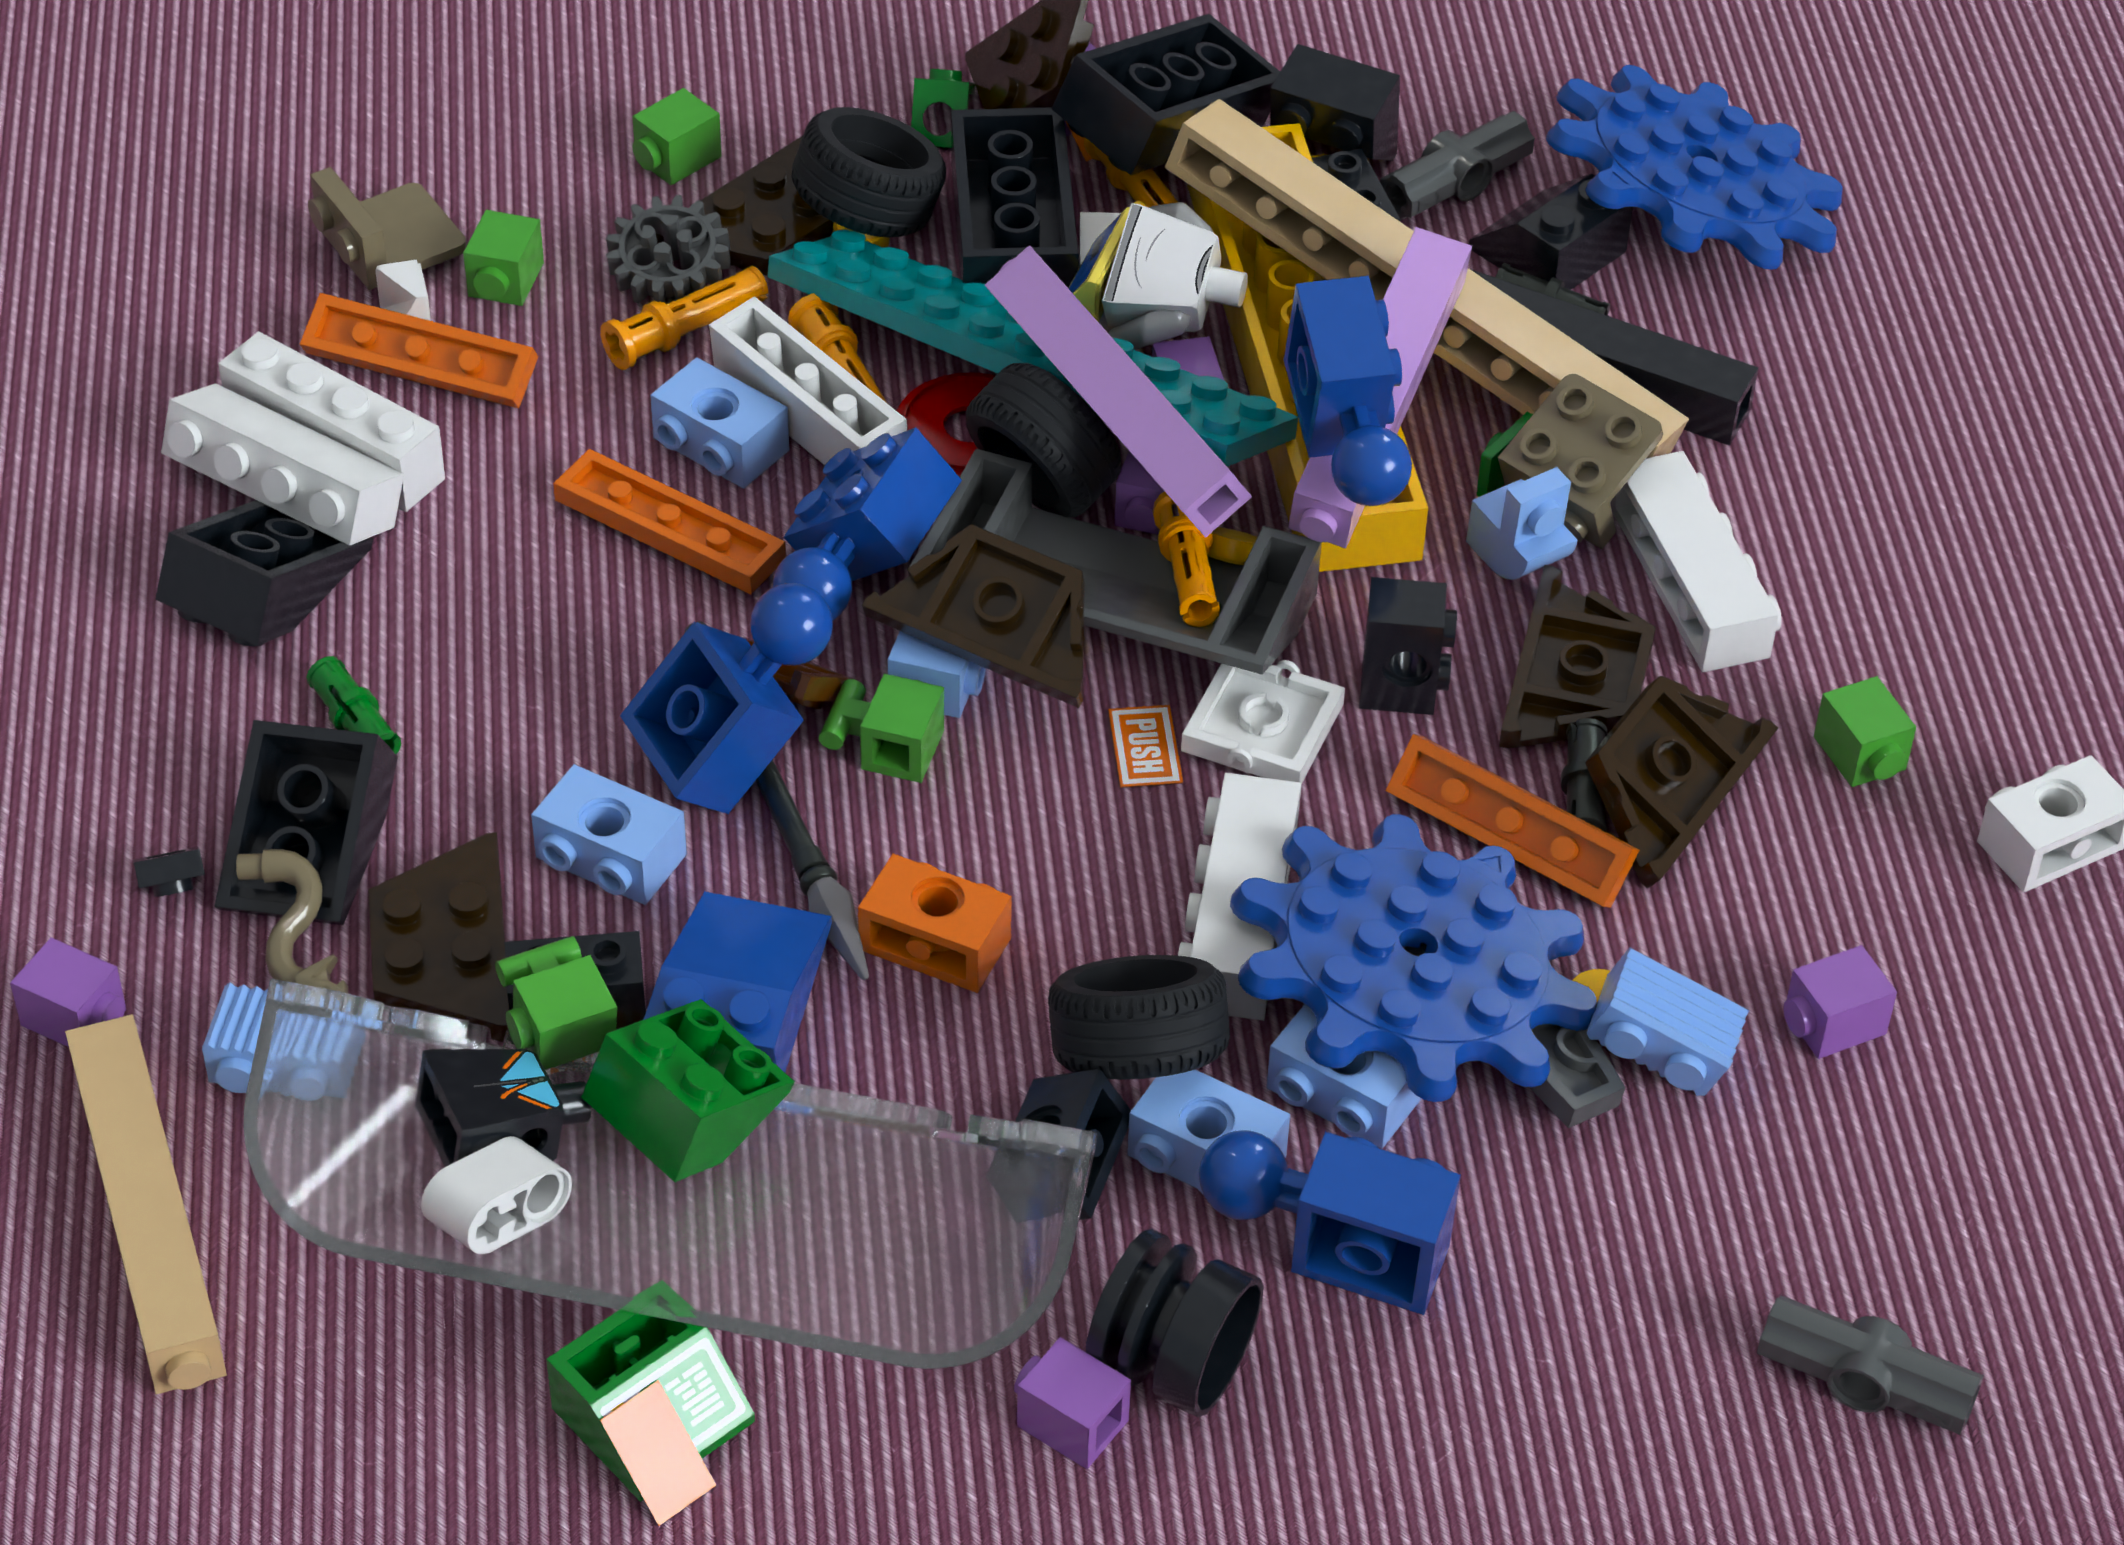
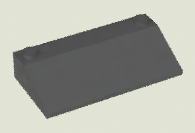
[910,449,1322,675]

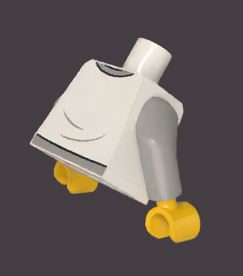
[1102,201,1248,350]

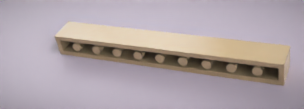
[1165,99,1689,458]

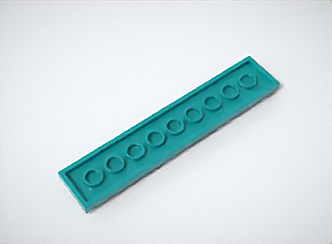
[767,230,1298,467]

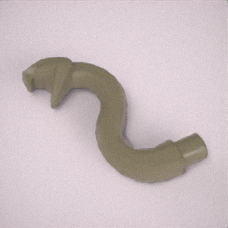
[236,849,348,1001]

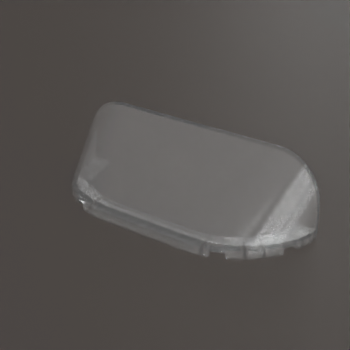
[244,978,1098,1369]

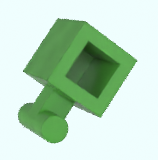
[818,673,944,783]
[495,936,617,1070]

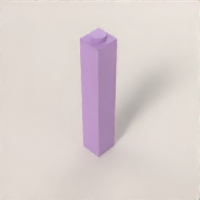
[1288,227,1472,549]
[985,245,1252,538]

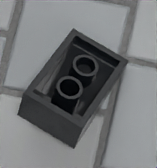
[155,500,374,647]
[214,720,398,925]

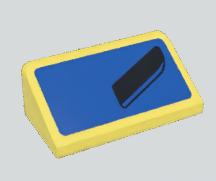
[1068,207,1130,322]

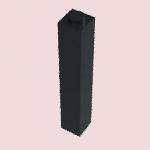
[1470,269,1759,446]

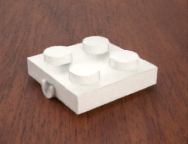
[1181,660,1345,783]

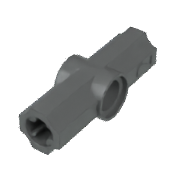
[1380,111,1535,221]
[1757,1295,1984,1435]

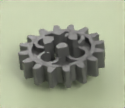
[606,195,731,303]

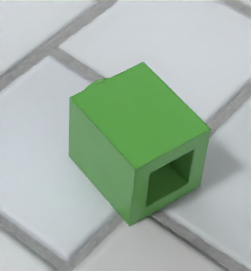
[632,88,722,185]
[463,210,544,306]
[1813,676,1916,787]

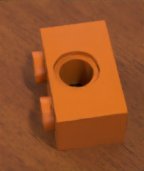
[858,853,1012,993]

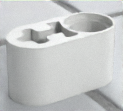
[421,1136,572,1254]

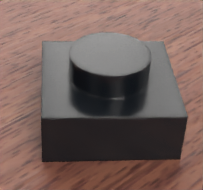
[133,846,205,897]

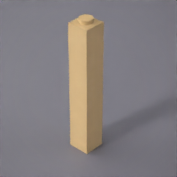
[65,1014,227,1395]

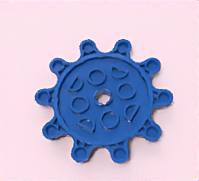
[1546,65,1842,270]
[1230,814,1597,1102]

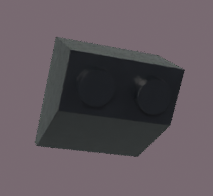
[1270,44,1400,161]
[1468,173,1633,290]

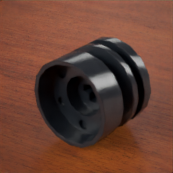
[1086,1229,1264,1417]

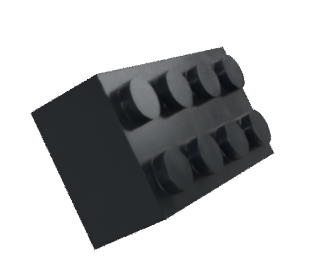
[1052,14,1280,175]
[951,107,1078,288]

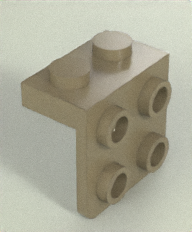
[308,167,467,290]
[1498,374,1663,549]

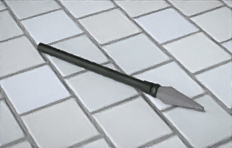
[685,621,869,980]

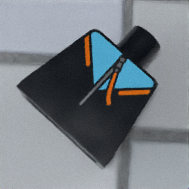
[415,1049,592,1167]

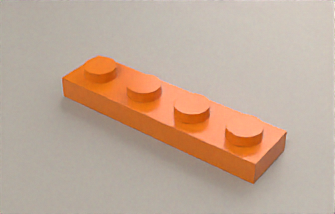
[300,292,539,409]
[553,449,786,595]
[1385,734,1640,908]

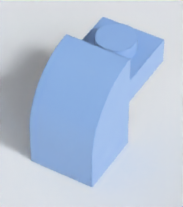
[1466,467,1578,580]

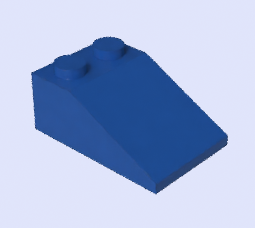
[643,891,832,1072]

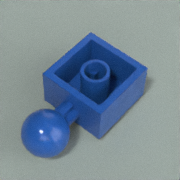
[1284,276,1412,506]
[772,427,962,621]
[620,583,833,814]
[1199,1130,1461,1315]

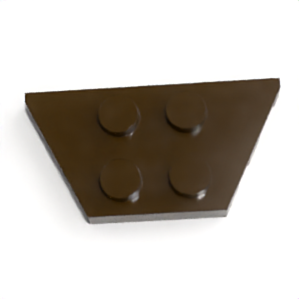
[965,0,1094,109]
[656,136,834,276]
[862,524,1085,708]
[1499,565,1656,749]
[1585,676,1778,889]
[368,832,512,1042]

